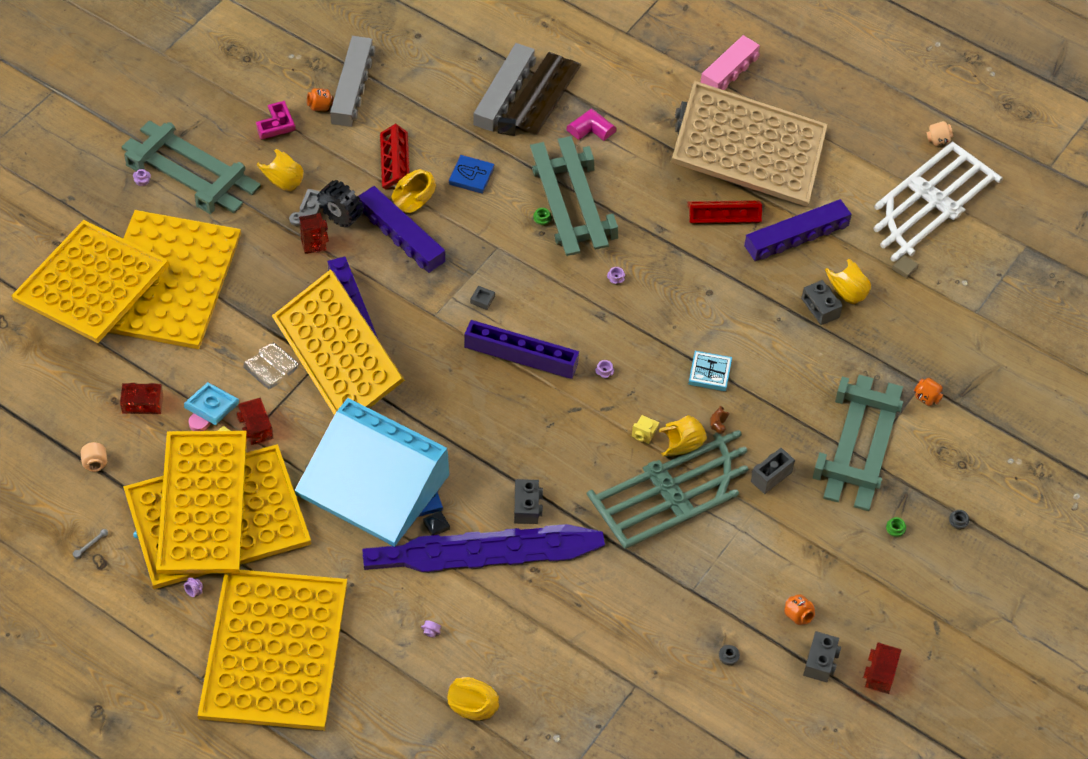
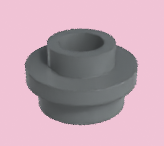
[949,510,969,529]
[719,645,740,665]

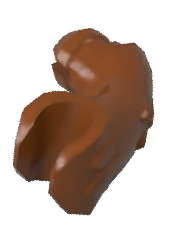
[710,406,730,434]

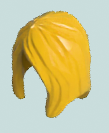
[257,149,304,191]
[391,169,436,213]
[825,259,871,304]
[659,415,707,457]
[447,677,500,720]

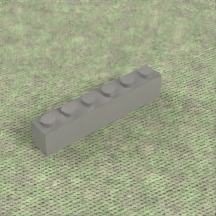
[330,36,375,127]
[473,43,536,132]

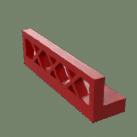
[380,123,410,190]
[687,200,762,223]

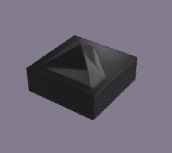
[498,117,516,136]
[423,511,450,535]

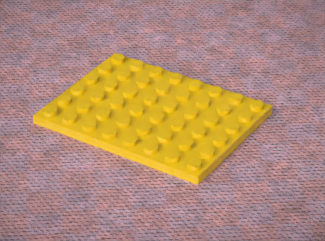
[109,210,241,349]
[123,444,311,589]
[197,570,347,731]

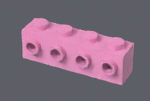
[701,35,760,90]

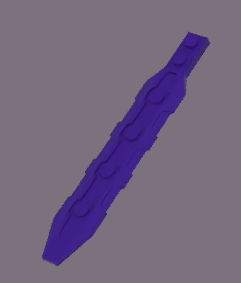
[362,524,605,572]

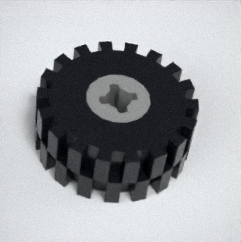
[317,180,364,228]

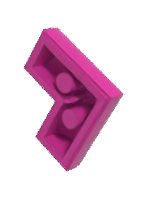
[256,101,296,140]
[566,108,616,141]

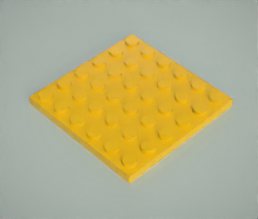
[11,220,170,343]

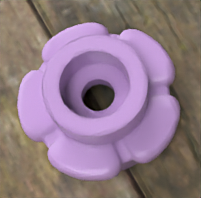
[133,169,151,186]
[607,267,625,284]
[595,360,614,378]
[184,577,203,597]
[421,620,441,638]

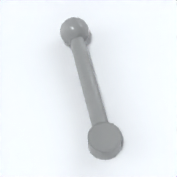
[73,529,108,559]

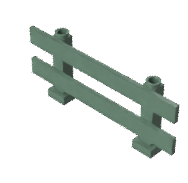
[121,120,261,214]
[530,136,618,256]
[813,375,903,511]

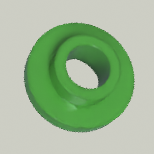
[533,208,552,225]
[886,517,906,537]

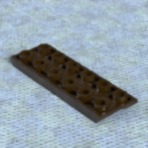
[506,52,581,135]

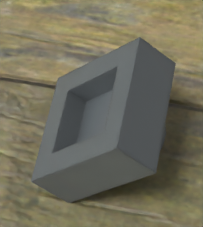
[470,286,495,310]

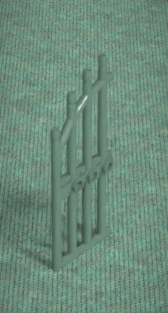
[586,430,749,549]

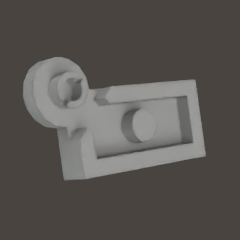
[289,189,321,226]

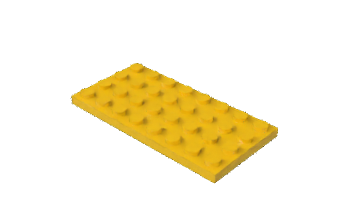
[272,269,405,415]
[156,431,247,574]

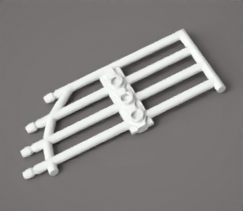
[873,141,1003,262]

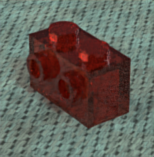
[299,213,329,254]
[120,383,163,414]
[236,397,274,445]
[863,642,902,694]

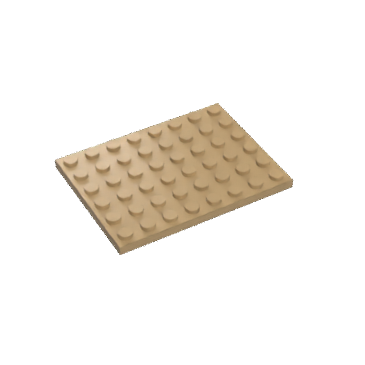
[671,81,828,207]

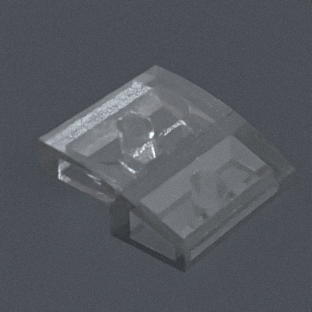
[243,342,299,390]

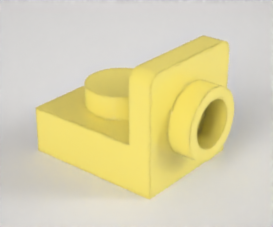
[632,415,659,444]

